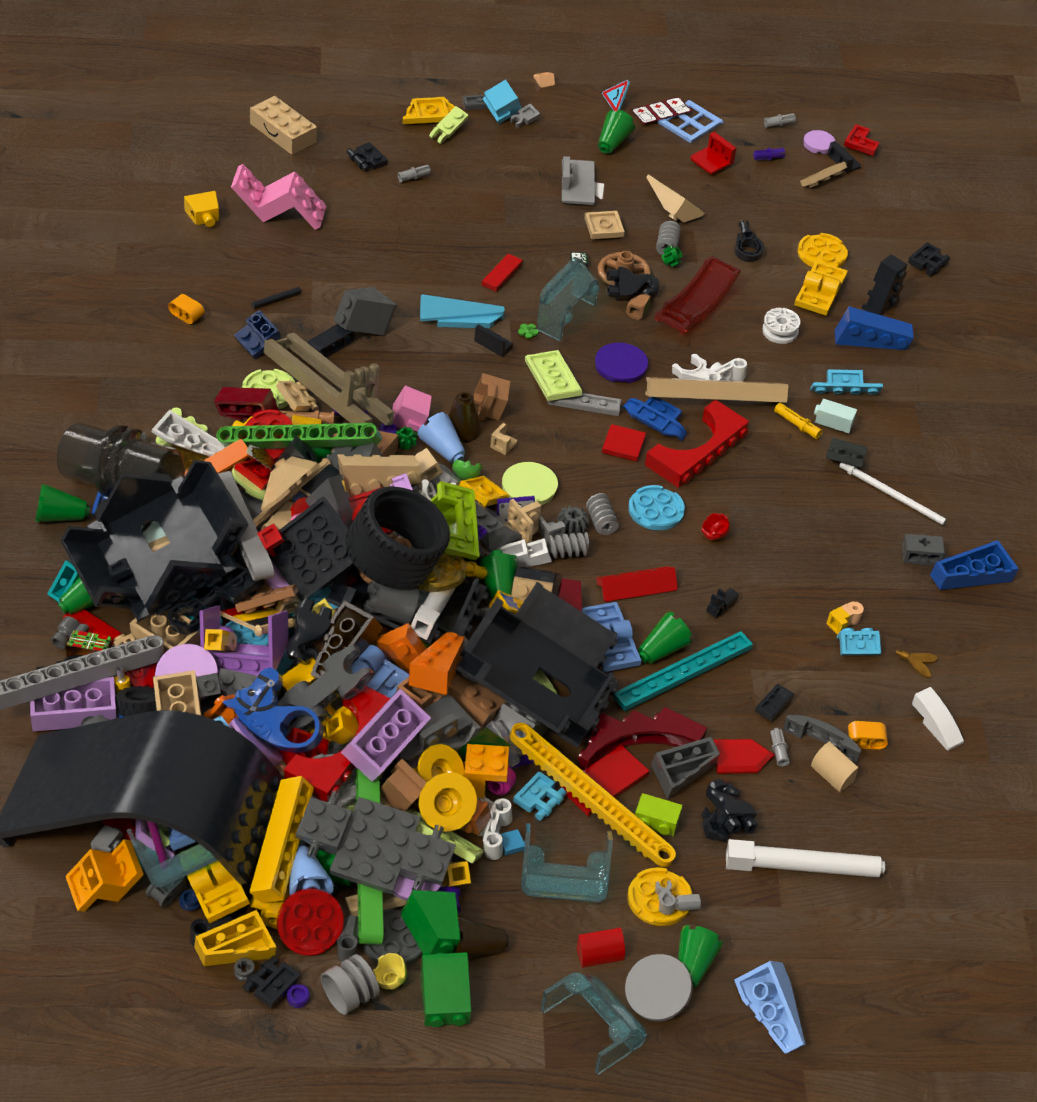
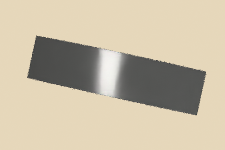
[783,715,861,765]

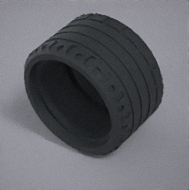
[345,486,450,589]

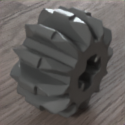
[557,505,589,536]

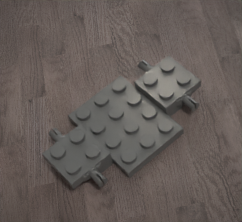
[296,791,456,895]

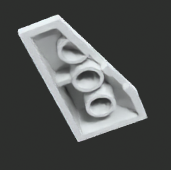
[151,410,225,457]

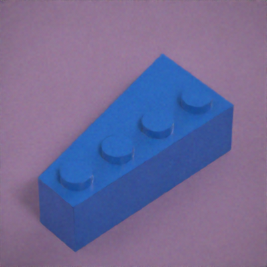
[834,306,914,350]
[930,540,1019,590]

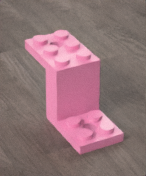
[231,164,327,230]

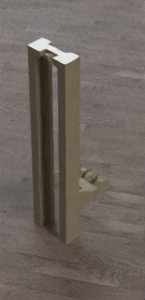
[264,332,394,426]

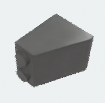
[334,287,397,335]

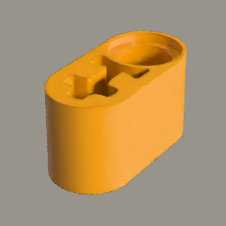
[168,294,205,324]
[848,721,888,750]

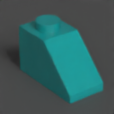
[47,560,79,603]

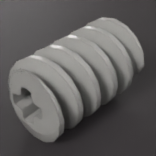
[656,221,681,255]
[586,493,619,535]
[548,532,589,559]

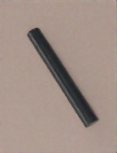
[251,287,301,309]

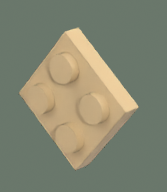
[584,210,625,239]

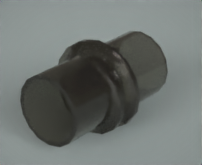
[57,423,185,499]

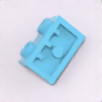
[837,628,881,656]

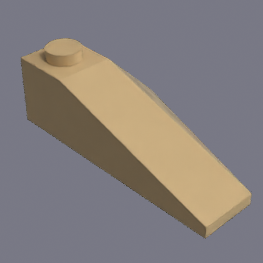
[646,175,705,222]
[261,456,319,512]

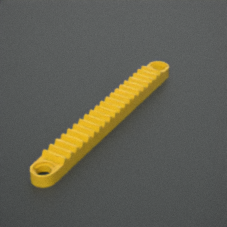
[509,723,676,867]

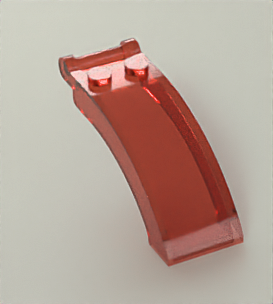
[654,256,741,335]

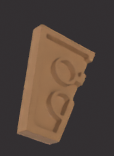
[235,584,298,613]

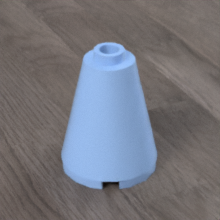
[417,412,465,463]
[289,845,333,895]

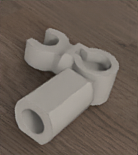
[655,881,701,915]

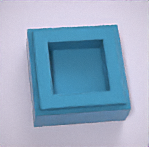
[500,829,525,856]

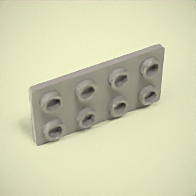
[562,156,595,205]

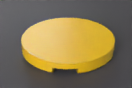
[798,233,848,268]
[627,868,692,926]

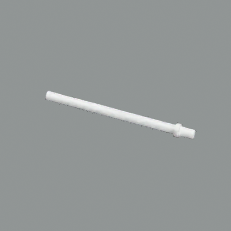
[839,462,947,525]

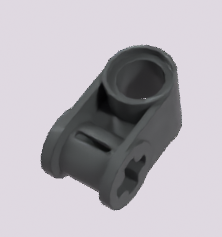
[146,866,187,909]

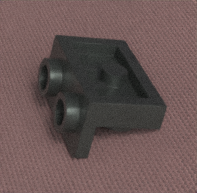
[826,438,867,467]

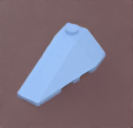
[734,961,805,1054]

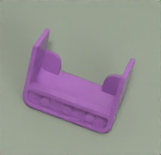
[200,606,289,676]

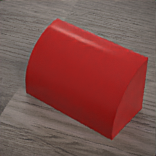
[576,927,625,968]

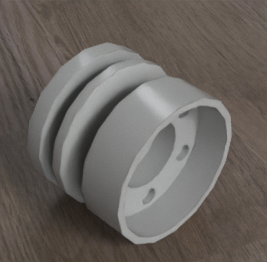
[321,954,379,1015]

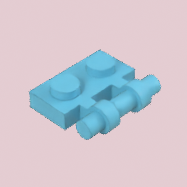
[513,771,567,821]

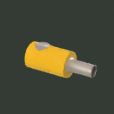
[114,666,131,696]

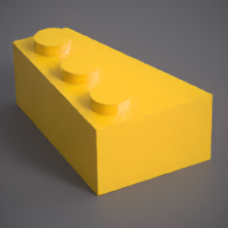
[194,910,276,966]

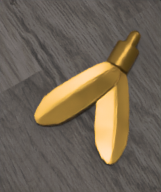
[895,650,938,678]

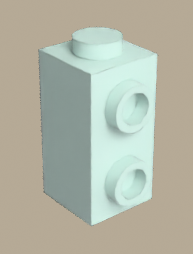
[814,399,857,433]

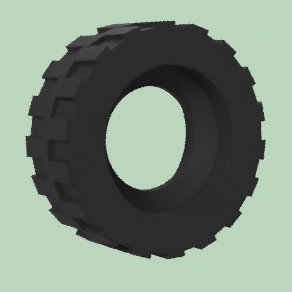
[116,686,157,717]

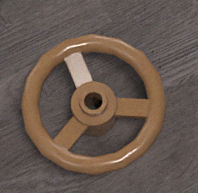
[598,251,651,286]

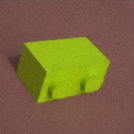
[635,793,682,837]

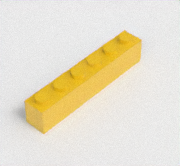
[250,776,314,903]

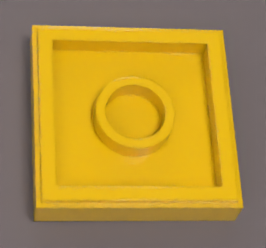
[459,476,510,507]

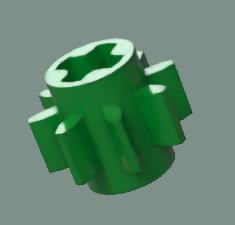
[662,245,683,267]
[396,427,417,450]

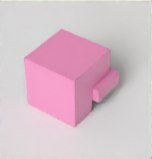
[392,386,432,432]

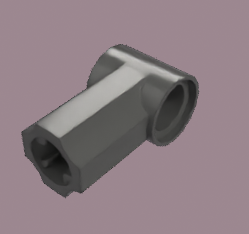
[337,915,359,962]

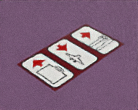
[630,97,692,124]

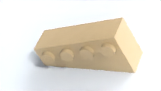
[337,454,421,497]

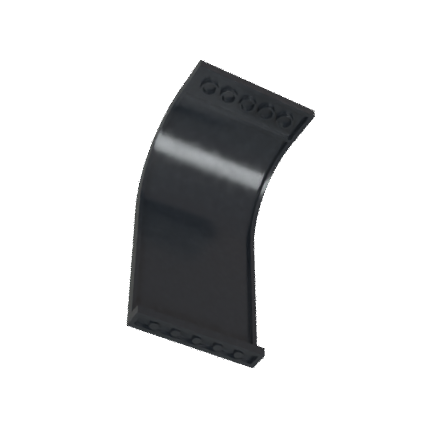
[0,710,285,885]

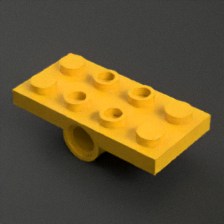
[794,261,848,316]
[177,844,250,923]

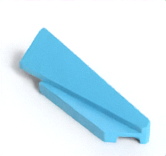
[420,295,505,328]

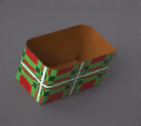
[65,630,112,657]

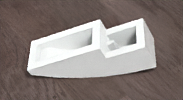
[489,538,552,567]
[912,687,964,751]

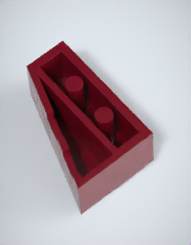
[214,387,279,421]

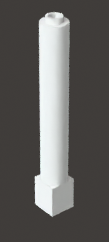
[411,557,464,640]
[726,839,885,878]

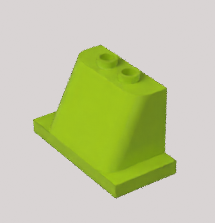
[430,481,480,562]

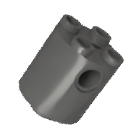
[363,581,422,625]

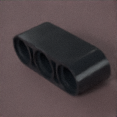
[307,324,356,358]

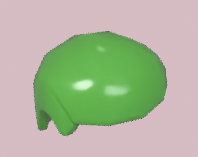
[452,460,483,480]

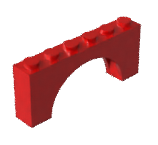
[645,399,749,488]
[284,686,390,802]

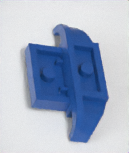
[622,397,687,441]

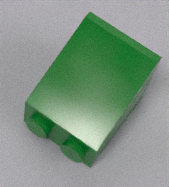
[401,890,460,955]
[420,953,471,1027]

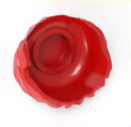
[701,513,730,540]

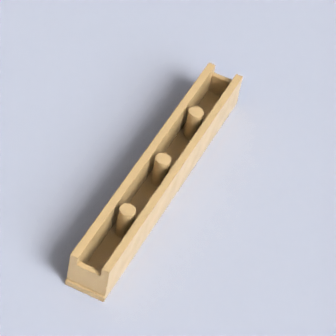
[645,377,788,402]

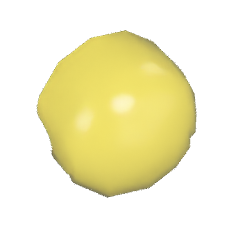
[373,953,408,990]

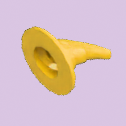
[413,744,465,782]
[418,772,477,832]

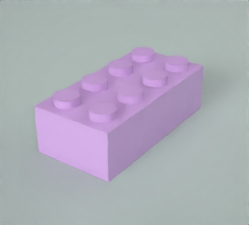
[30,677,117,731]
[341,689,431,782]

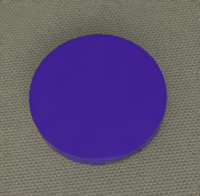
[595,343,648,383]

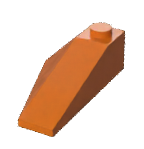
[374,623,427,674]

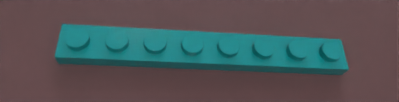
[613,631,753,711]

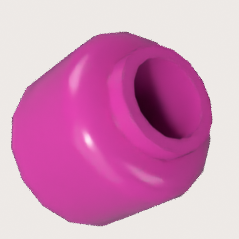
[486,767,516,796]

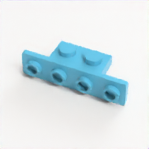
[810,369,883,395]

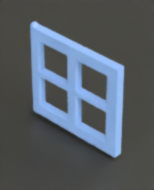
[658,100,724,143]

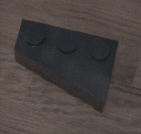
[862,254,907,315]

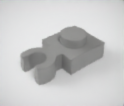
[511,103,540,128]

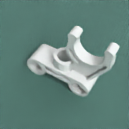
[672,354,747,381]
[477,797,512,860]

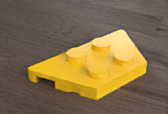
[403,97,455,124]

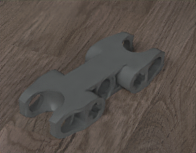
[277,645,375,732]

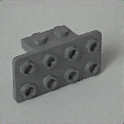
[398,695,473,762]

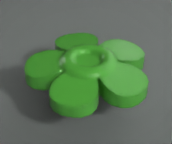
[518,324,538,338]

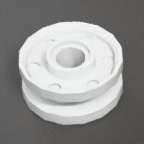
[763,308,800,344]

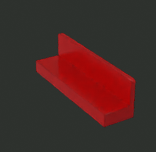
[596,566,678,601]

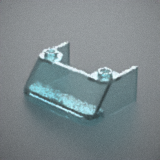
[537,257,600,341]
[521,823,613,902]
[127,829,218,887]
[541,972,646,1075]

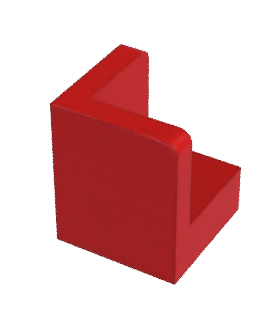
[257,523,285,557]

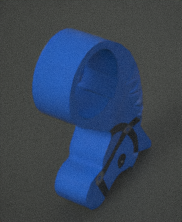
[223,668,324,753]

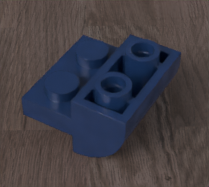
[234,310,281,359]

